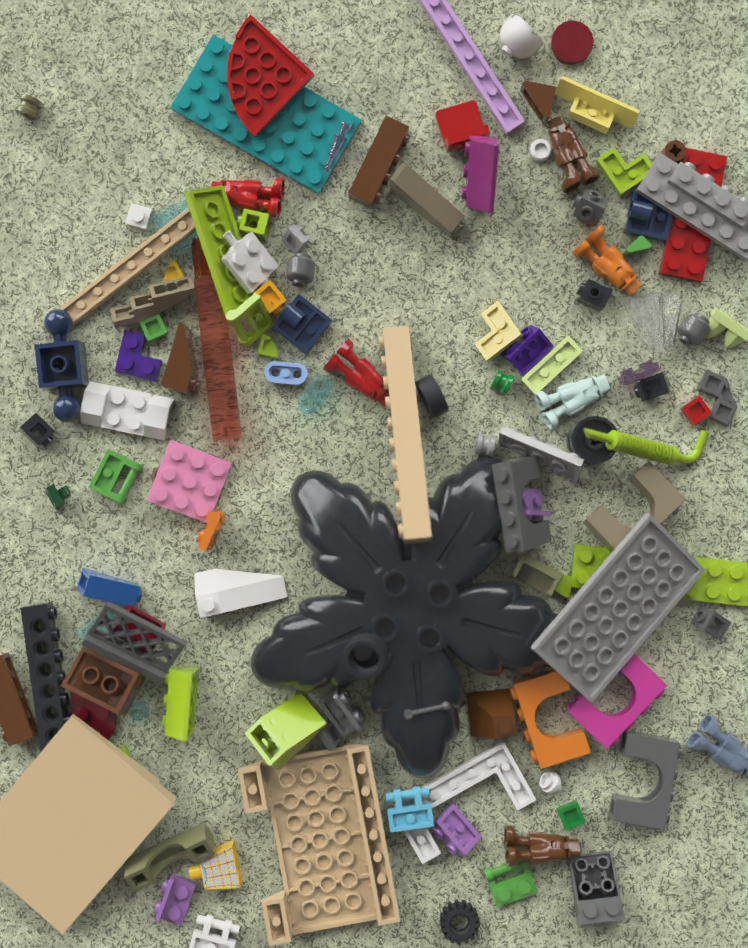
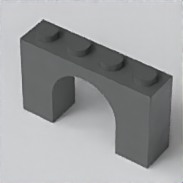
[492,456,552,552]
[609,730,682,830]

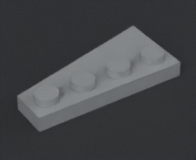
[498,426,584,485]

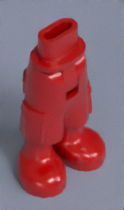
[211,177,285,217]
[323,339,389,407]

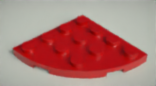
[227,14,314,138]

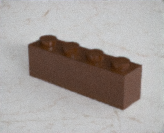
[348,115,411,209]
[0,652,38,746]

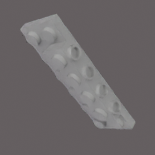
[635,153,748,261]

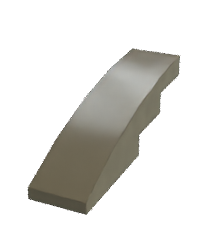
[110,275,196,329]

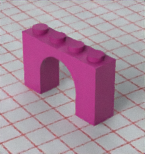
[565,654,667,749]

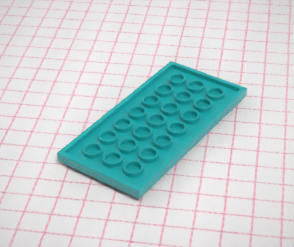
[170,34,362,195]

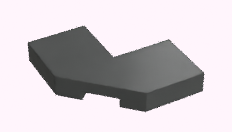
[697,369,737,427]

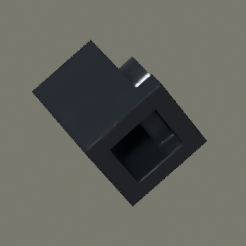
[576,279,613,312]
[19,413,55,448]

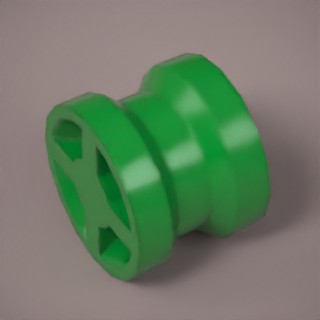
[490,369,514,396]

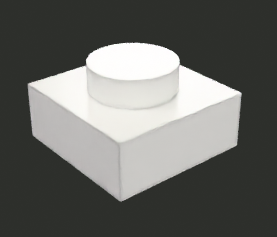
[125,203,153,231]

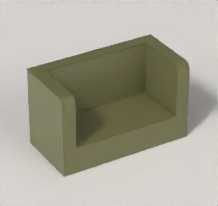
[512,553,564,597]

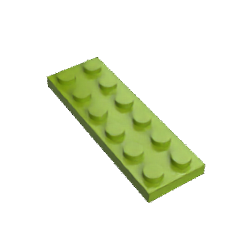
[184,185,258,321]

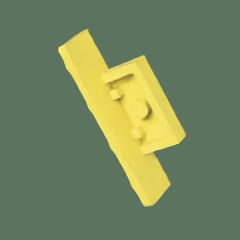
[555,76,640,134]

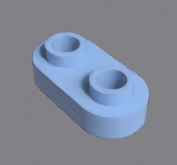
[264,361,308,385]

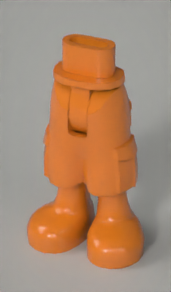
[572,224,642,296]

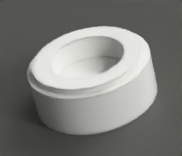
[529,139,552,162]

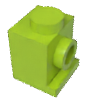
[237,209,271,241]

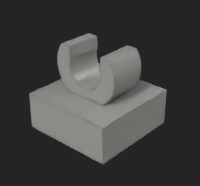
[282,224,311,254]

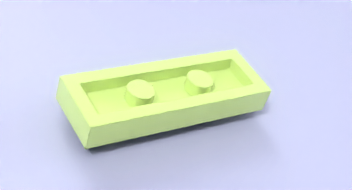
[520,335,583,396]

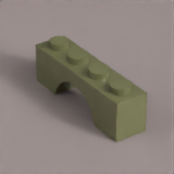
[124,822,215,892]

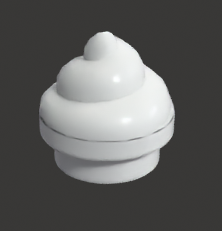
[539,771,562,794]

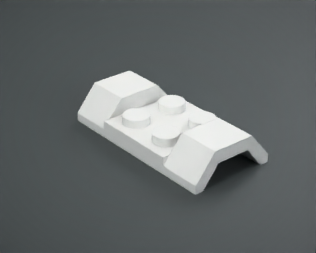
[80,381,174,441]

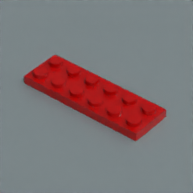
[659,148,728,283]

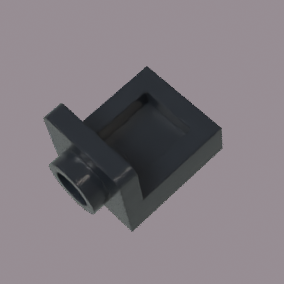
[634,372,671,402]

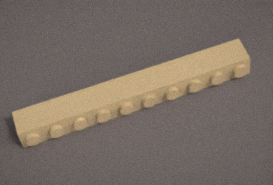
[379,326,432,544]

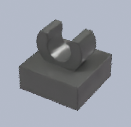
[315,720,344,751]

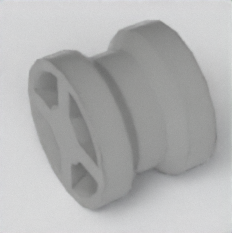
[475,433,496,457]

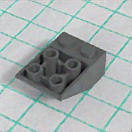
[569,851,625,928]

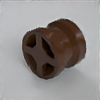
[661,140,686,164]

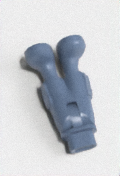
[687,714,748,777]

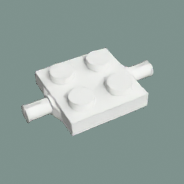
[221,230,278,294]

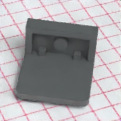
[318,688,365,737]

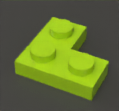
[595,147,652,196]

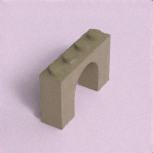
[583,461,686,553]

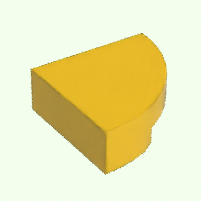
[164,259,185,281]

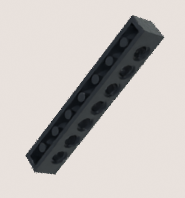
[20,602,71,751]

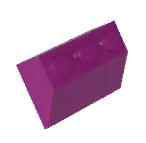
[461,136,499,213]

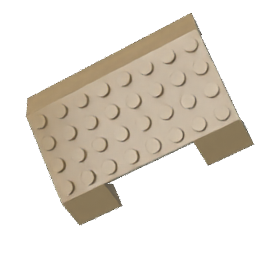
[238,744,400,946]

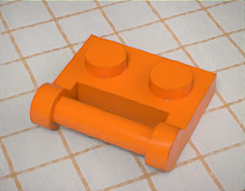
[197,511,225,551]

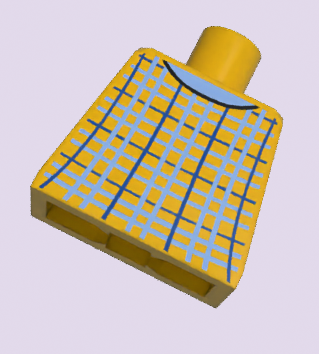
[189,840,243,890]

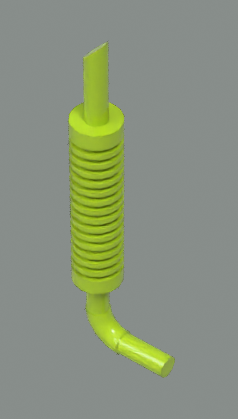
[583,428,710,465]

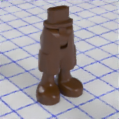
[547,116,600,193]
[504,825,580,867]

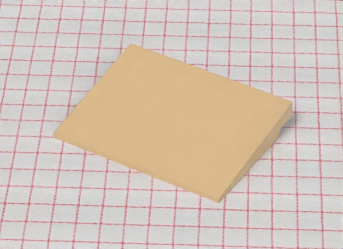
[0,714,176,935]

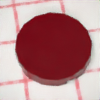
[550,20,594,65]

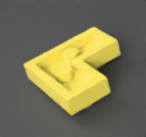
[475,301,523,362]

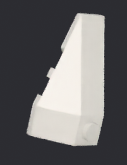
[194,569,288,618]

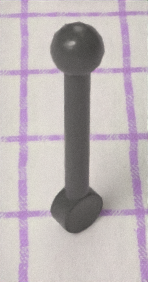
[404,701,450,719]

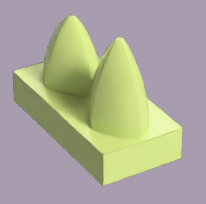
[705,306,748,348]

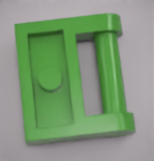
[88,449,144,505]
[484,860,538,907]

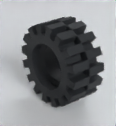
[440,899,480,945]

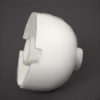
[500,14,543,59]

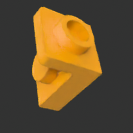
[253,280,287,316]

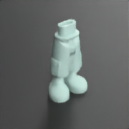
[535,375,611,430]

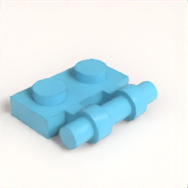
[385,786,434,833]

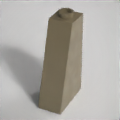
[389,162,465,237]

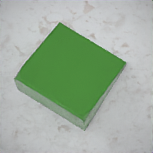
[622,235,653,257]

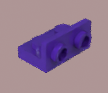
[501,325,554,377]

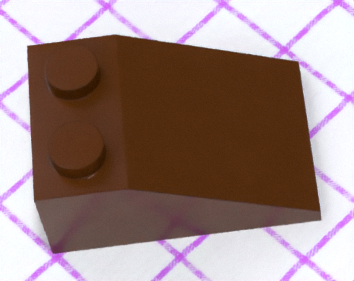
[161,322,201,397]
[61,646,146,717]

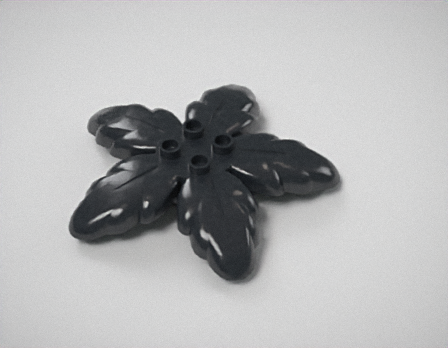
[251,457,558,778]

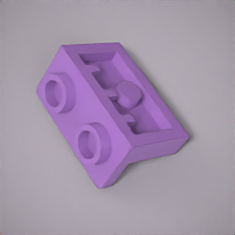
[522,488,552,520]
[432,803,482,856]
[153,874,197,926]

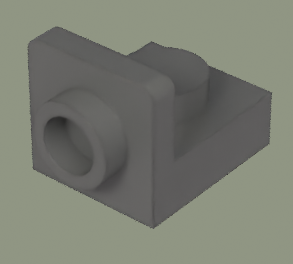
[691,605,731,641]

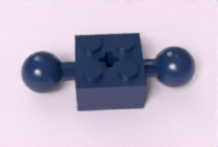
[35,309,89,423]

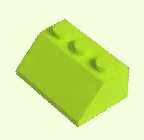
[162,666,199,741]

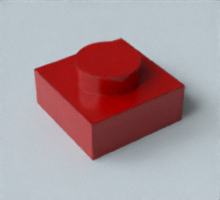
[680,395,712,426]

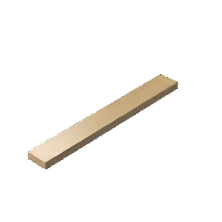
[59,207,196,327]

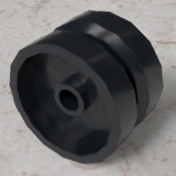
[566,416,617,465]

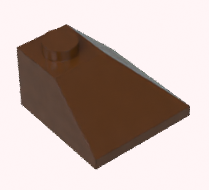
[466,688,517,739]

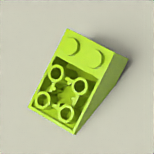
[245,692,327,770]

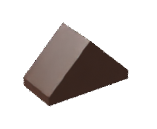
[520,81,556,126]

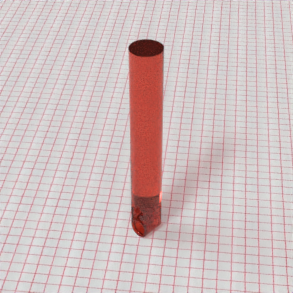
[191,238,242,442]

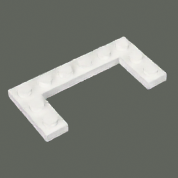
[390,741,536,864]

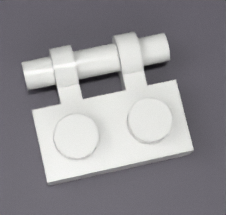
[189,914,240,948]

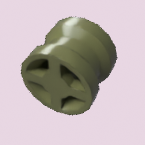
[15,94,42,120]

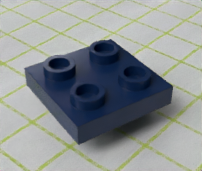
[624,189,673,242]
[272,294,333,355]

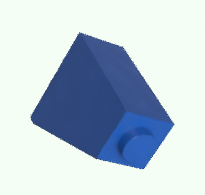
[77,568,142,607]

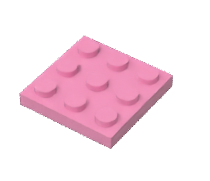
[147,439,232,523]

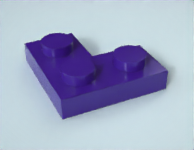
[114,330,163,382]

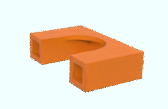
[510,668,591,769]

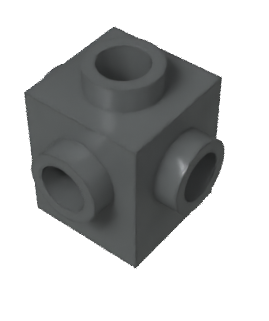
[572,189,609,227]

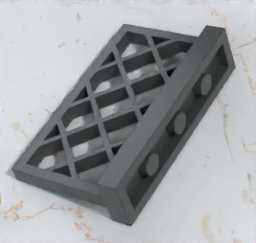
[81,601,187,684]

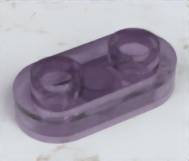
[617,360,661,386]

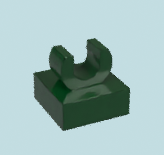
[45,484,71,510]

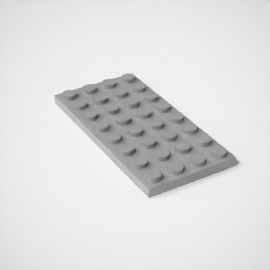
[530,513,705,703]

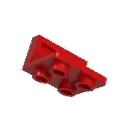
[435,100,490,153]

